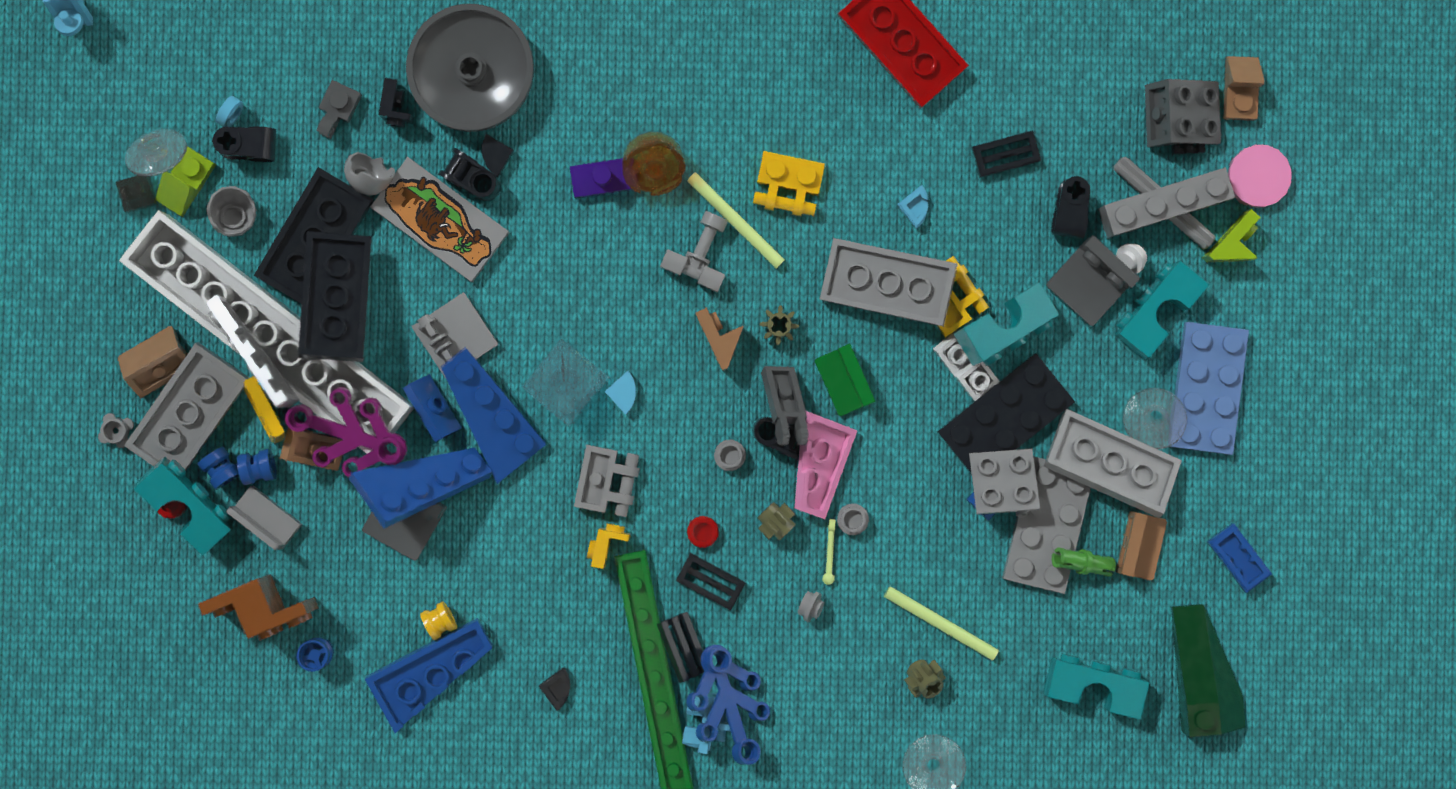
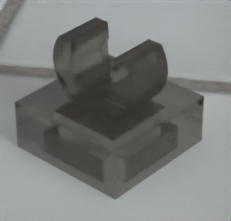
[116,173,158,213]

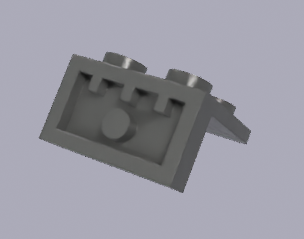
[1145,79,1221,148]
[1046,236,1140,326]
[362,502,448,561]

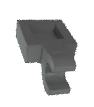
[316,80,362,139]

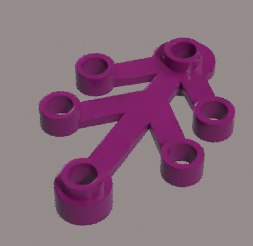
[285,387,407,477]

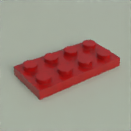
[837,0,969,109]

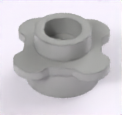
[98,413,134,448]

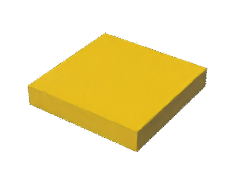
[244,376,285,444]

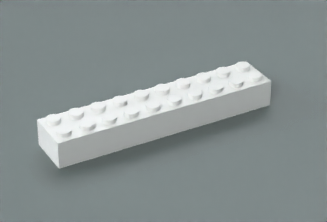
[119,210,414,454]

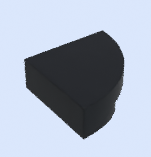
[482,134,514,178]
[539,666,571,711]

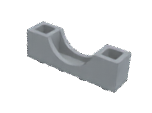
[1098,167,1235,239]

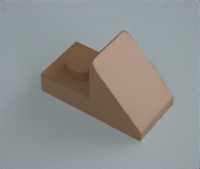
[1223,56,1264,121]
[695,308,743,371]
[280,427,343,471]

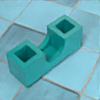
[1115,261,1210,359]
[954,282,1059,366]
[134,456,233,556]
[1043,653,1150,720]

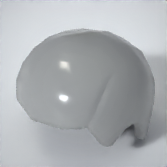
[344,152,395,195]
[207,186,256,237]

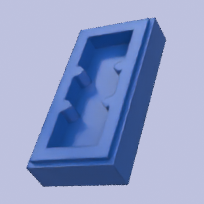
[403,374,462,443]
[1207,523,1272,593]

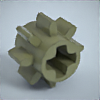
[759,305,799,345]
[757,502,796,540]
[904,659,946,698]

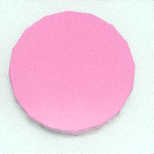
[1228,145,1292,208]

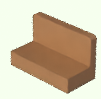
[118,326,188,398]
[1115,511,1167,580]

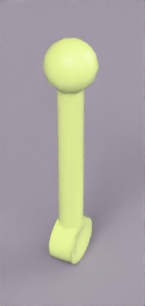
[822,519,836,585]

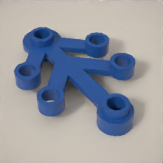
[686,645,770,765]

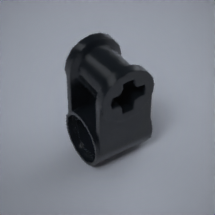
[212,126,276,162]
[438,148,501,201]
[1051,176,1090,239]
[752,417,800,460]

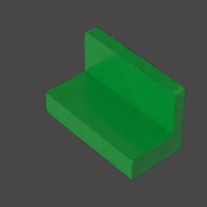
[815,344,876,416]

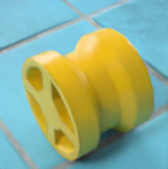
[420,601,458,641]

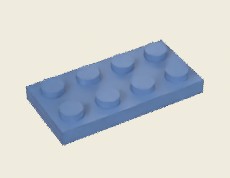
[1168,322,1249,455]

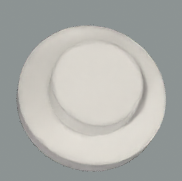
[1116,244,1147,274]

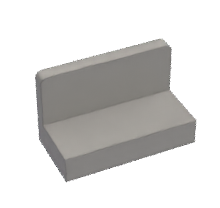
[226,486,302,551]

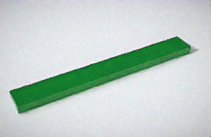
[614,549,694,789]

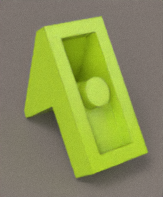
[155,146,217,217]
[1202,209,1261,262]

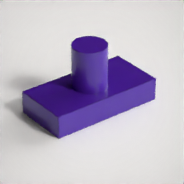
[569,157,637,199]

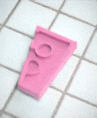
[794,411,857,519]

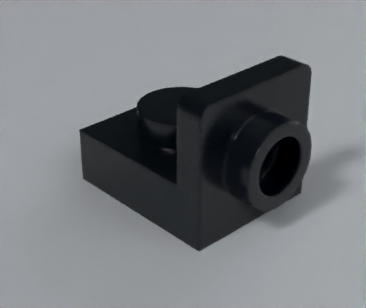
[378,78,414,128]

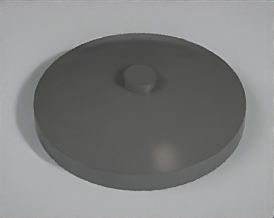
[406,4,534,132]

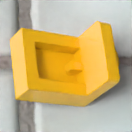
[587,523,631,569]

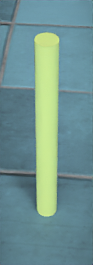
[687,172,785,269]
[884,586,999,661]

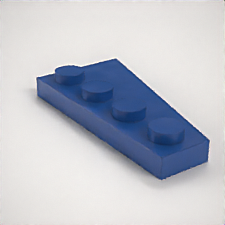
[441,346,546,484]
[349,448,492,529]
[365,618,493,733]

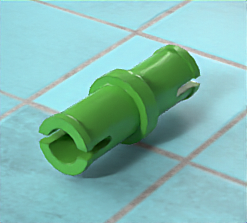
[1052,547,1116,577]

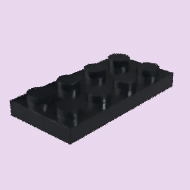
[254,167,374,304]
[298,231,372,362]
[937,353,1075,475]

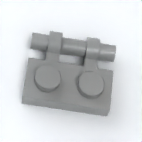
[574,445,640,517]

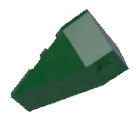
[1171,604,1246,737]

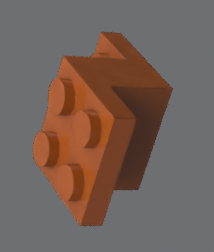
[198,574,319,641]

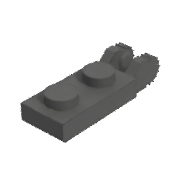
[761,366,809,445]

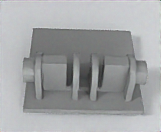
[412,292,499,378]
[969,449,1040,517]

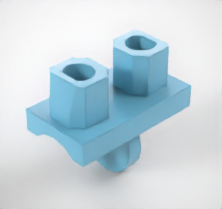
[43,0,93,36]
[682,693,731,754]

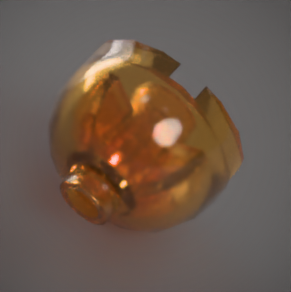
[622,131,686,196]

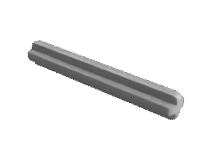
[1113,156,1215,249]

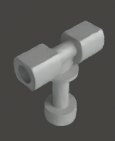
[660,211,728,292]

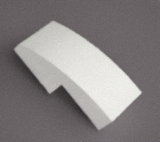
[933,329,999,401]

